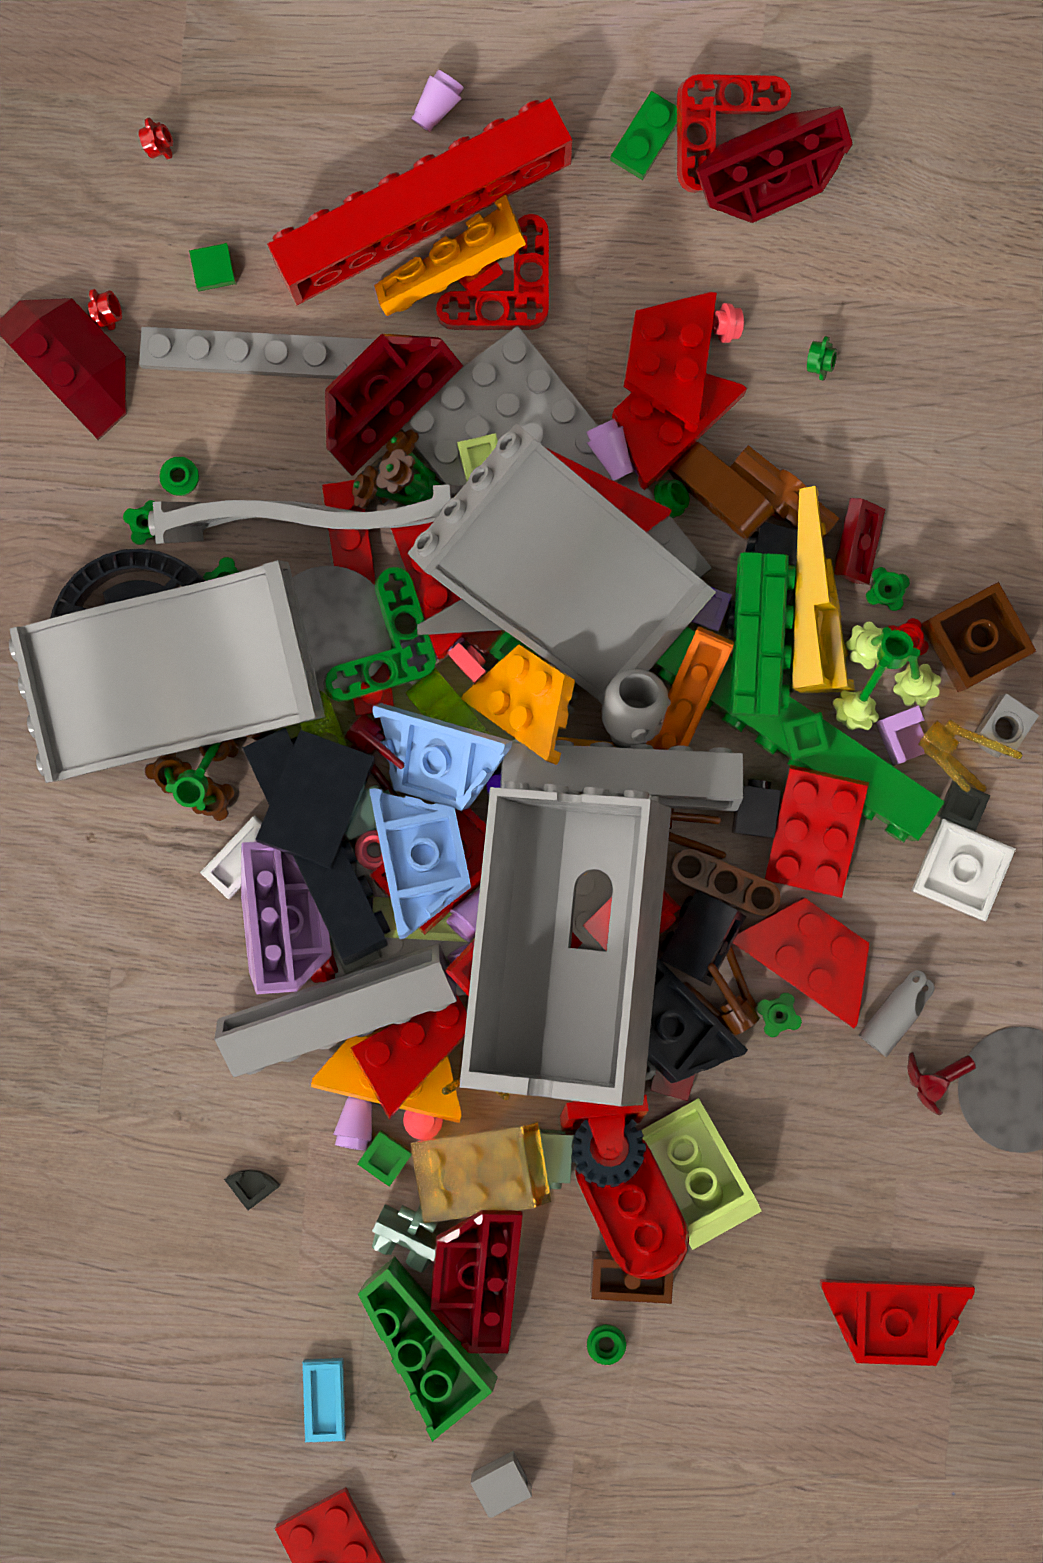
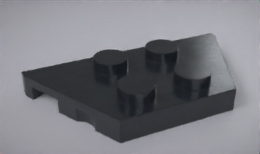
[647,957,748,1083]

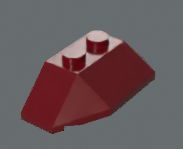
[696,106,853,223]
[0,298,127,440]
[325,333,464,476]
[430,1210,523,1354]

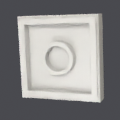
[911,819,1016,921]

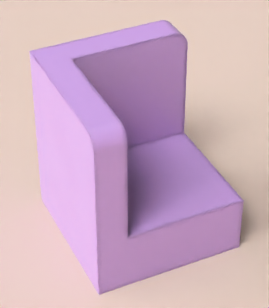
[876,705,929,766]

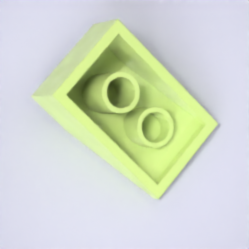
[641,1098,762,1250]

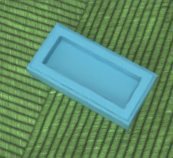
[302,1358,346,1443]

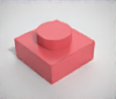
[447,643,486,684]

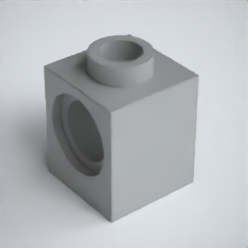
[973,694,1039,758]

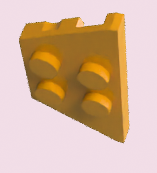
[461,644,575,765]
[311,1023,461,1123]

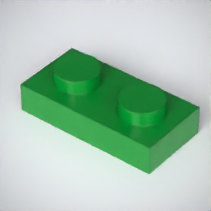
[610,91,677,180]

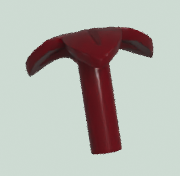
[907,1052,976,1116]

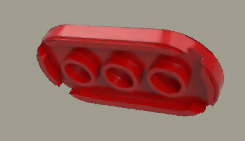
[575,1139,689,1279]

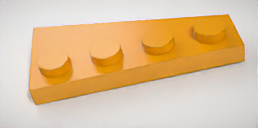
[374,195,526,316]

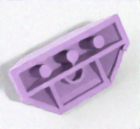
[241,842,331,994]

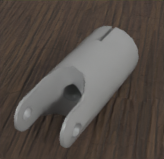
[858,970,935,1057]

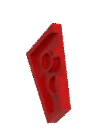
[350,994,467,1120]

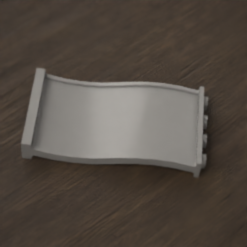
[408,423,716,704]
[148,484,463,544]
[9,560,325,783]

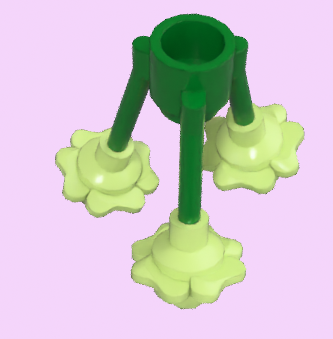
[833,621,941,730]

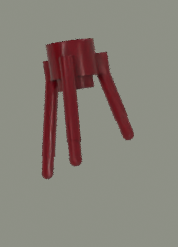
[345,714,405,797]

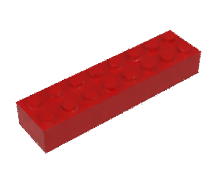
[267,98,572,305]

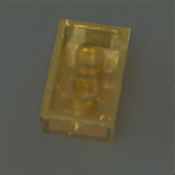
[411,1122,551,1223]

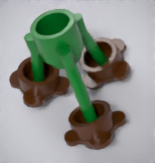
[145,739,240,821]

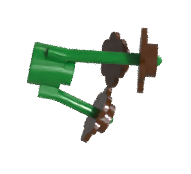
[352,429,443,509]

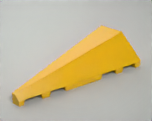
[792,486,855,693]

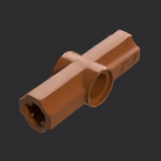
[730,445,840,539]

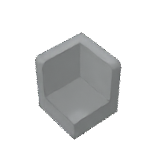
[471,1451,532,1518]

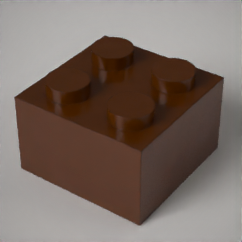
[921,582,1037,693]

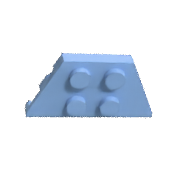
[373,703,512,811]
[369,788,471,939]

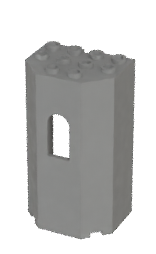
[459,781,671,1106]

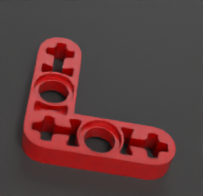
[677,74,791,193]
[436,214,549,330]

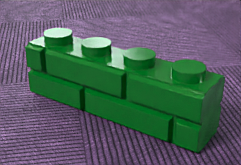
[730,552,795,718]

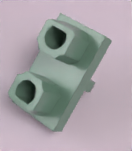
[372,1201,443,1273]

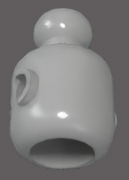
[601,669,671,748]

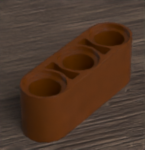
[668,442,775,540]
[670,849,781,916]

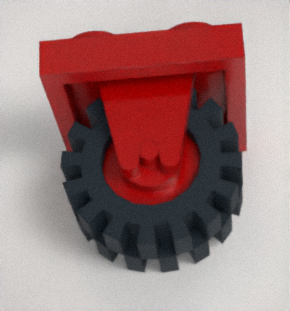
[560,1095,649,1188]

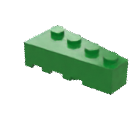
[358,1256,498,1442]

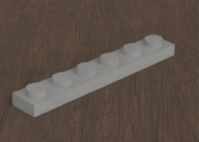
[139,327,375,379]

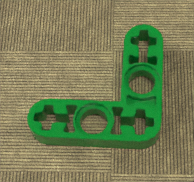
[323,567,436,702]

